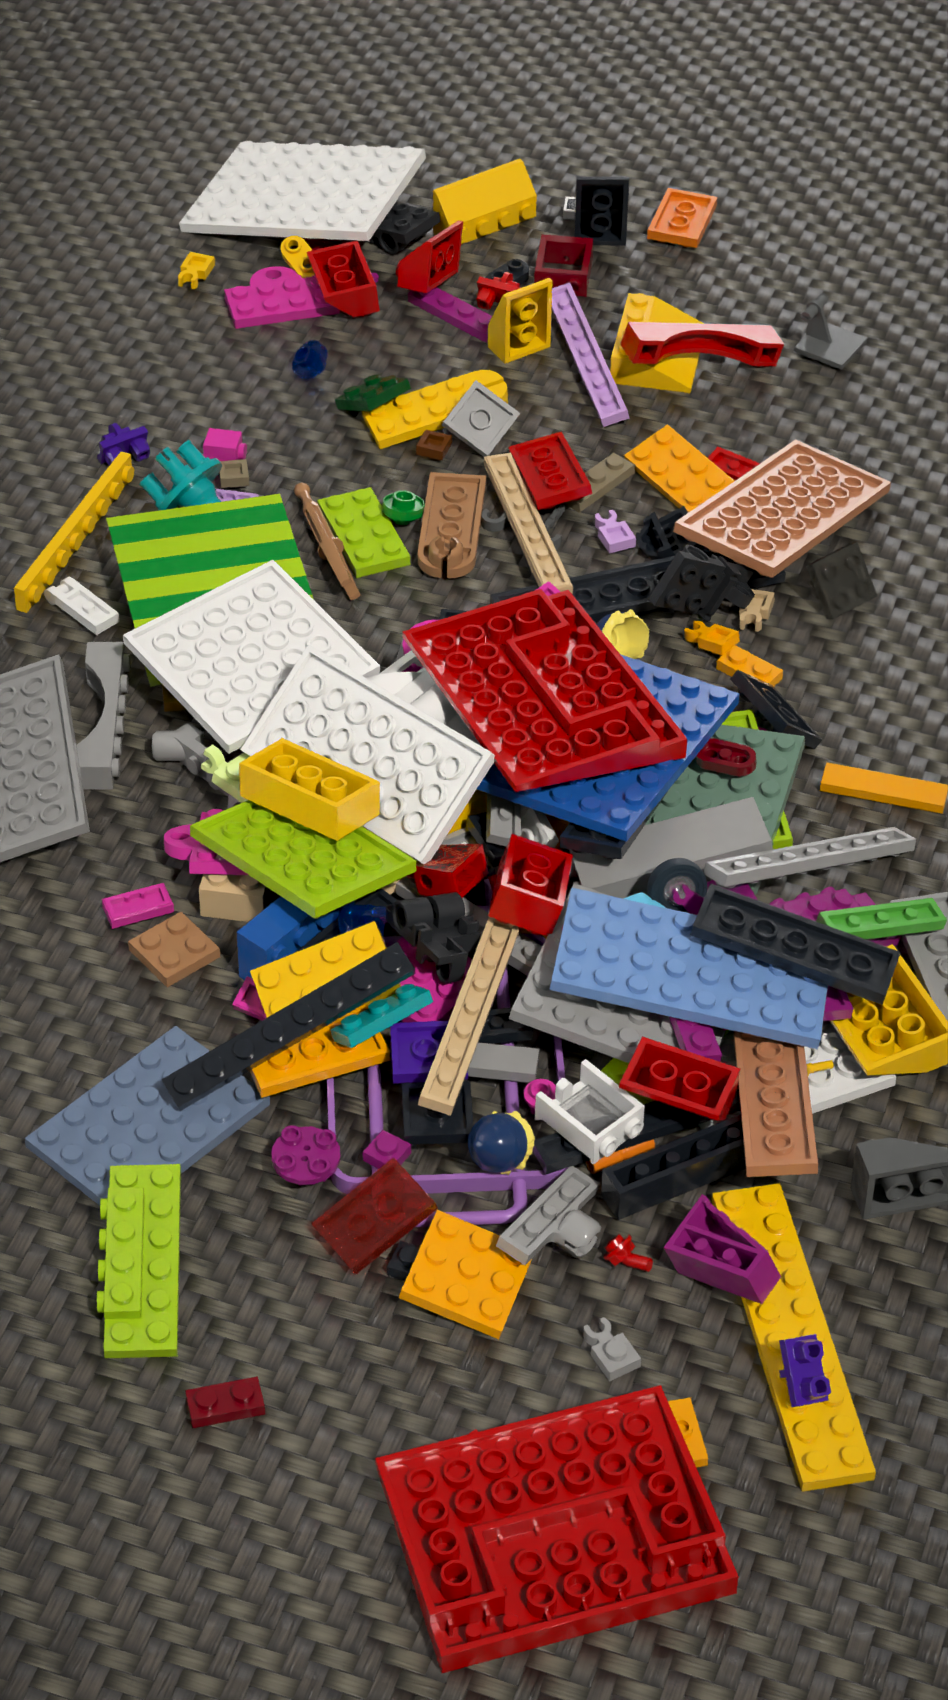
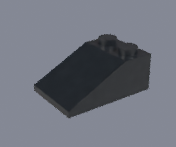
[574,176,629,246]

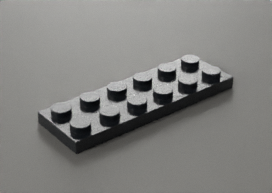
[690,884,901,1005]

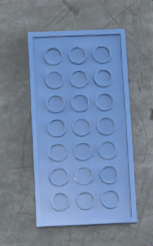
[549,888,828,1049]

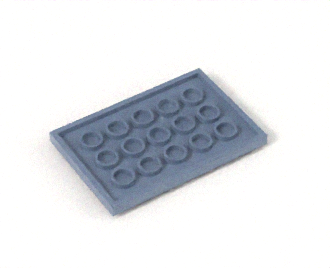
[25,1026,270,1206]

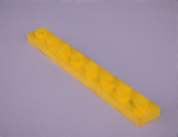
[14,452,134,613]

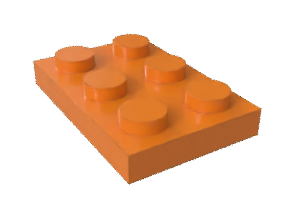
[647,188,718,248]

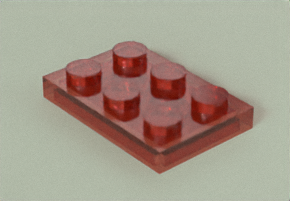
[311,1157,438,1275]

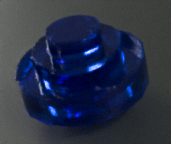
[292,340,328,380]

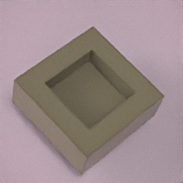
[219,459,249,488]

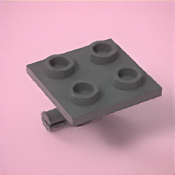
[794,293,868,369]

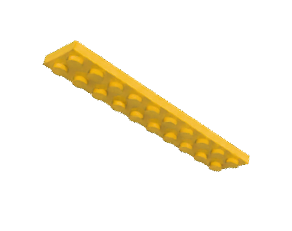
[712,1183,876,1492]

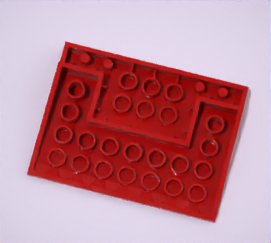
[402,589,687,792]
[375,1385,739,1674]

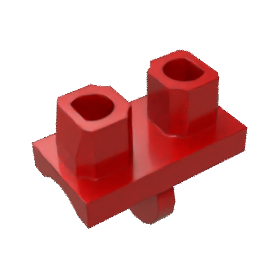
[476,272,522,310]

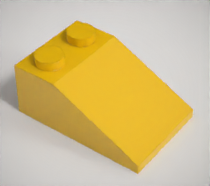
[488,278,552,364]

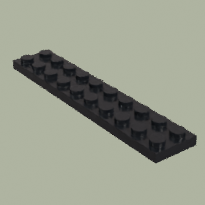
[490,549,786,622]

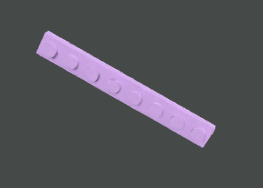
[552,283,629,427]

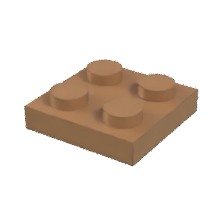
[128,912,220,987]

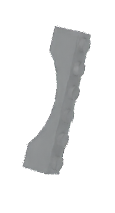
[76,642,130,790]

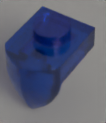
[338,905,386,937]

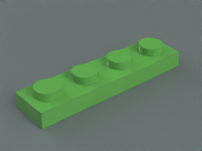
[816,898,947,940]

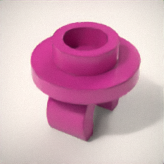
[524,1079,556,1114]

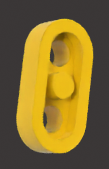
[281,236,314,278]

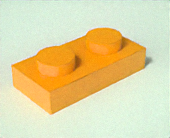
[716,645,783,686]

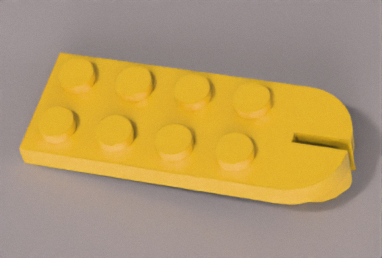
[362,370,508,449]

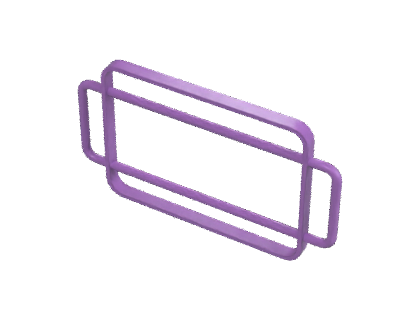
[327,905,569,1228]

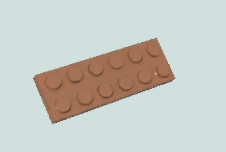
[734,1031,818,1177]

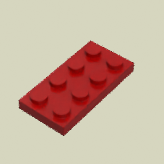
[508,431,592,510]

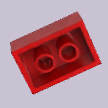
[488,834,573,936]

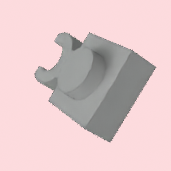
[583,1317,641,1382]

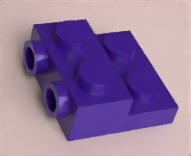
[390,1021,468,1083]

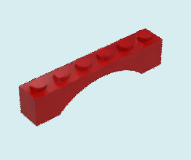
[620,322,784,366]

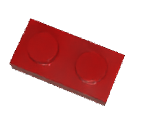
[708,447,760,481]

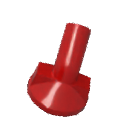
[603,1233,653,1272]

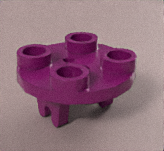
[272,1125,340,1185]

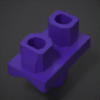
[97,423,150,466]
[779,1334,831,1407]

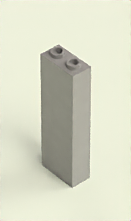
[568,797,773,899]

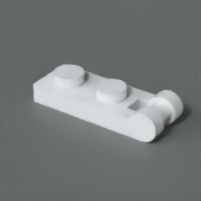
[44,577,120,635]

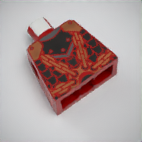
[407,844,489,898]

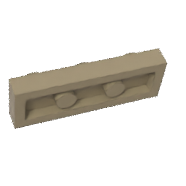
[563,453,635,513]

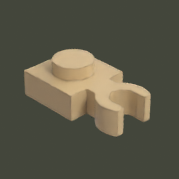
[739,589,775,632]

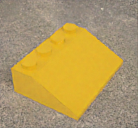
[610,293,704,393]
[829,944,948,1076]

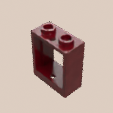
[534,234,594,297]

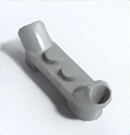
[152,723,241,809]

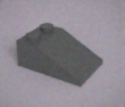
[850,1137,948,1220]

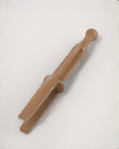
[294,482,361,601]

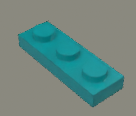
[330,984,433,1048]

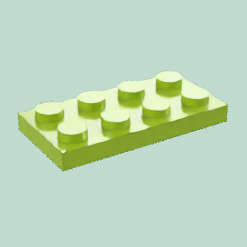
[317,487,411,578]

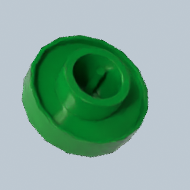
[382,490,425,525]

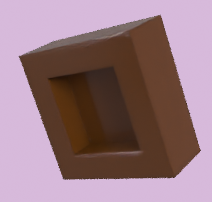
[416,430,452,461]

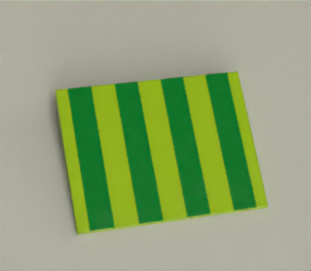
[106,494,314,687]

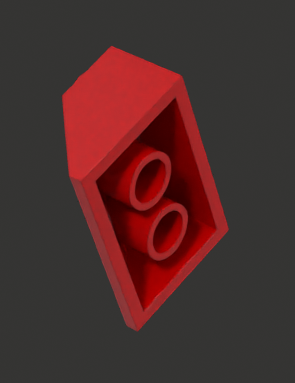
[396,220,463,293]
[306,240,380,317]
[619,1036,741,1121]

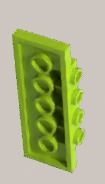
[97,1164,181,1359]

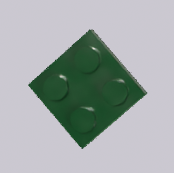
[334,374,411,411]

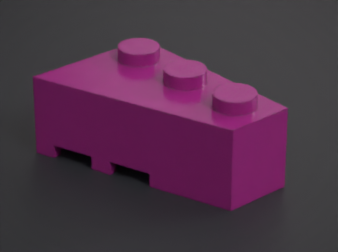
[664,1194,781,1304]

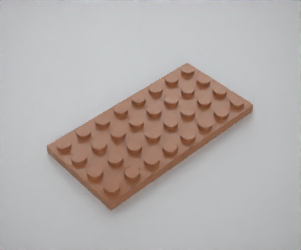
[673,439,891,578]

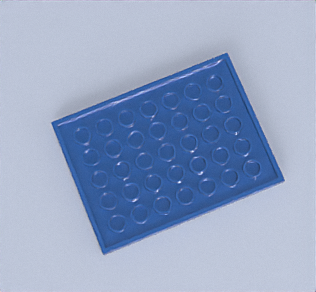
[477,654,739,842]

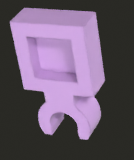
[595,510,636,553]

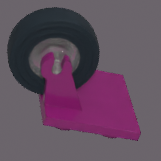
[647,858,757,915]

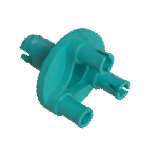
[139,440,222,511]

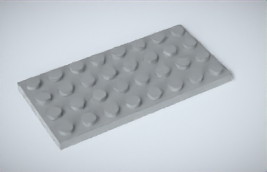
[0,654,90,862]

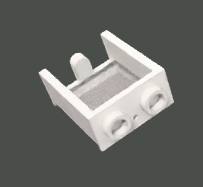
[535,1059,644,1164]

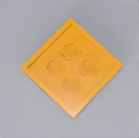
[399,1210,532,1339]

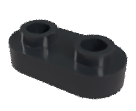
[485,259,529,285]

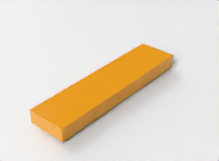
[820,762,948,814]

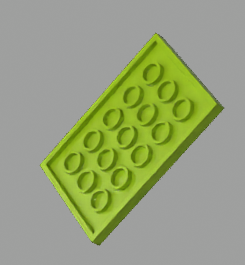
[190,800,416,919]

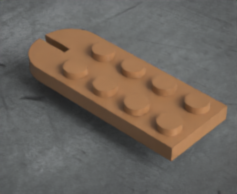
[418,472,486,578]

